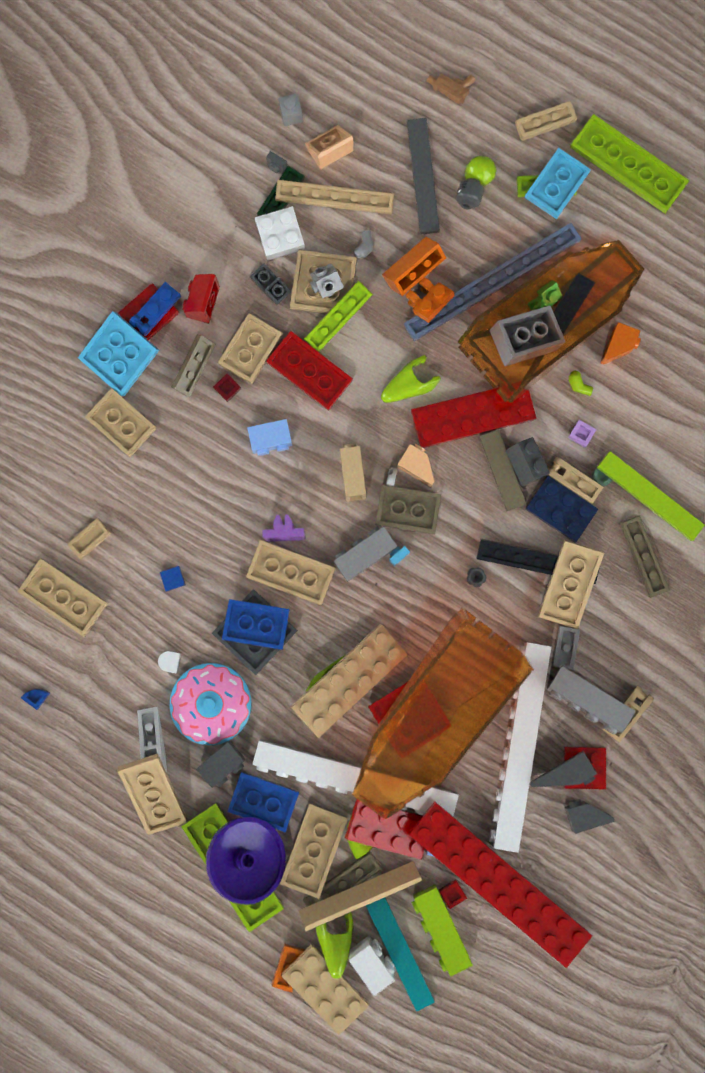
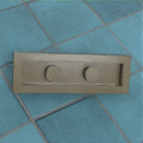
[171,334,216,397]

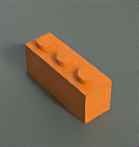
[382,237,446,296]

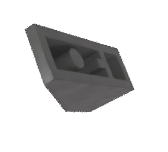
[530,750,597,787]

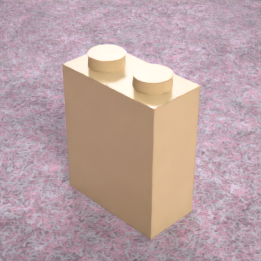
[340,444,366,502]

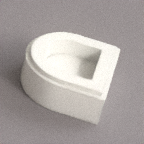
[158,651,181,673]

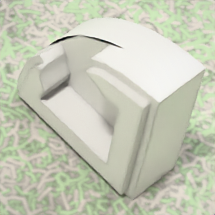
[386,467,397,487]

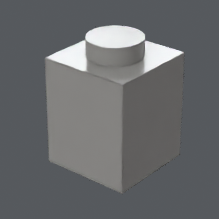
[278,93,303,126]

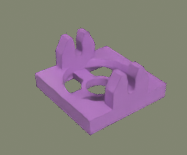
[262,514,306,542]

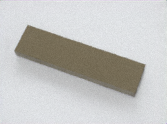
[479,430,526,511]
[620,516,670,598]
[303,851,382,907]

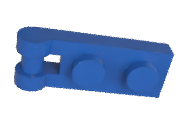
[129,282,181,336]

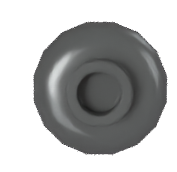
[456,178,484,210]

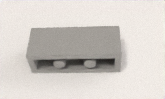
[334,526,398,582]

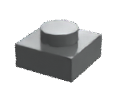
[266,151,288,174]

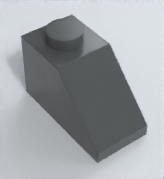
[564,799,615,834]

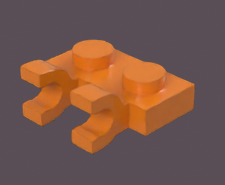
[406,277,455,323]

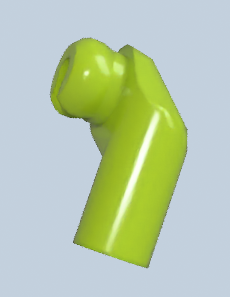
[568,370,593,396]

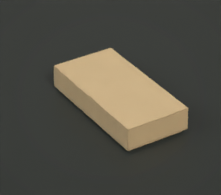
[67,518,111,560]

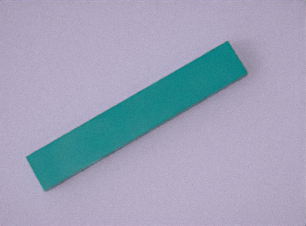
[366,897,435,1012]

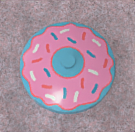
[170,663,252,745]

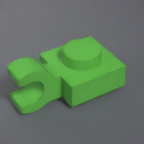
[528,280,563,311]

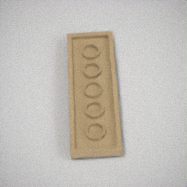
[290,624,407,738]

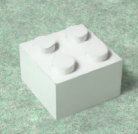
[255,206,305,261]
[349,936,395,996]

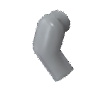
[354,230,373,258]

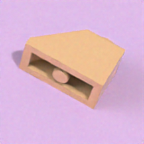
[397,444,434,488]

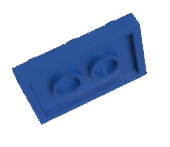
[222,599,290,650]
[227,772,299,832]

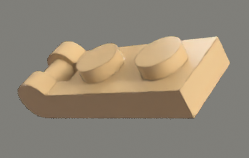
[546,457,604,504]
[602,685,654,743]

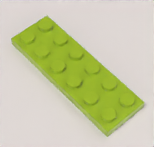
[570,114,690,214]
[181,803,284,932]

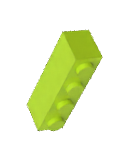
[412,884,473,977]

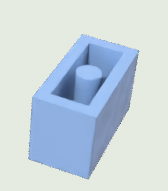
[247,419,293,456]

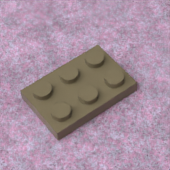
[375,485,441,535]

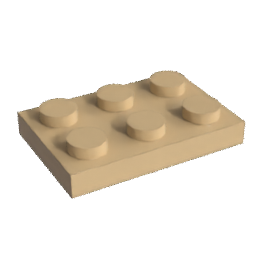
[218,313,283,384]
[85,388,157,457]

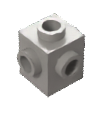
[310,264,344,298]

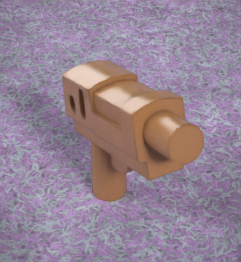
[426,74,476,104]

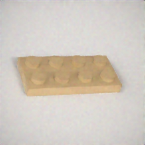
[246,540,336,606]
[538,540,604,629]
[17,558,108,637]
[118,754,187,835]
[280,804,348,899]
[281,944,369,1035]

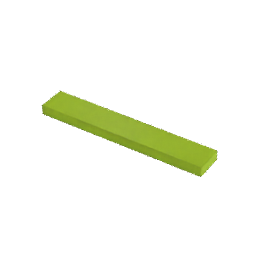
[596,451,705,541]

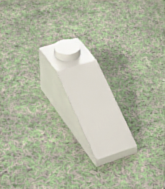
[137,707,167,772]

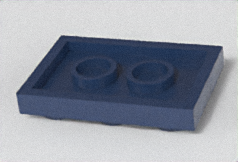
[525,476,598,543]

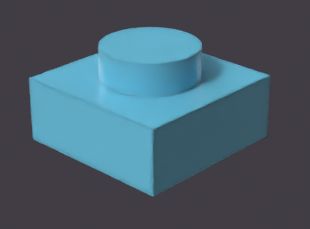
[389,546,410,566]

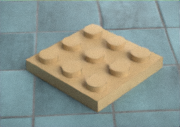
[290,250,357,314]

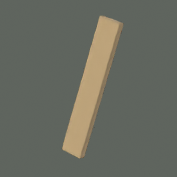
[275,180,394,215]
[298,861,422,931]

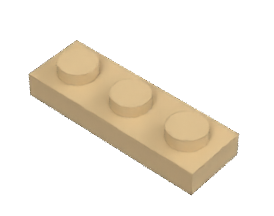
[515,101,577,141]

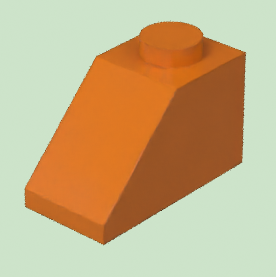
[600,322,641,365]

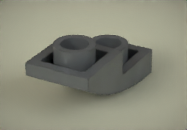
[250,263,291,305]

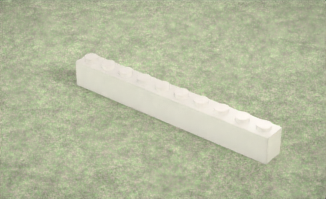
[489,642,551,853]
[252,739,459,816]

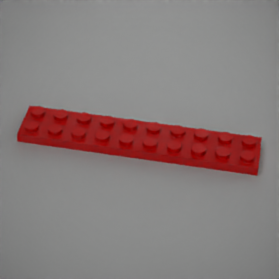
[408,801,592,968]

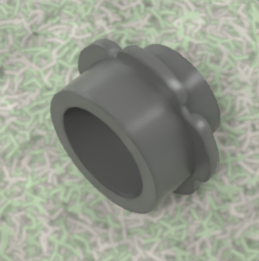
[466,567,486,587]

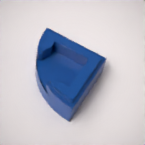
[21,689,50,710]

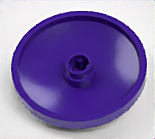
[206,817,286,905]

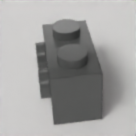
[506,437,550,487]
[196,741,246,788]

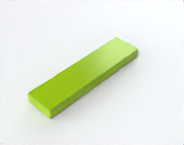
[304,280,373,352]

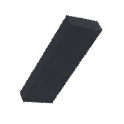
[554,273,595,334]

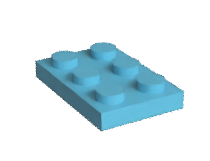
[524,148,591,219]

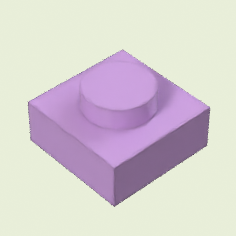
[568,420,596,448]

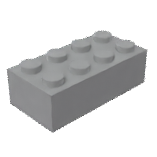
[547,666,635,734]

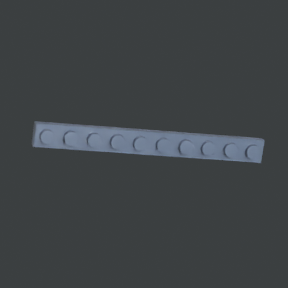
[404,223,581,341]

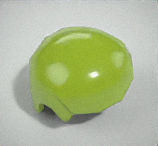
[464,156,497,186]

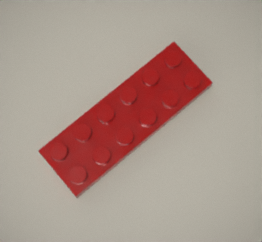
[411,382,537,448]

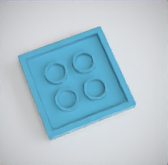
[78,311,159,396]

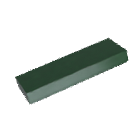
[257,166,305,216]

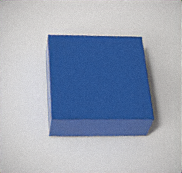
[160,566,186,592]

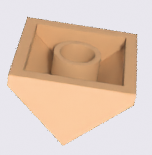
[305,125,353,170]

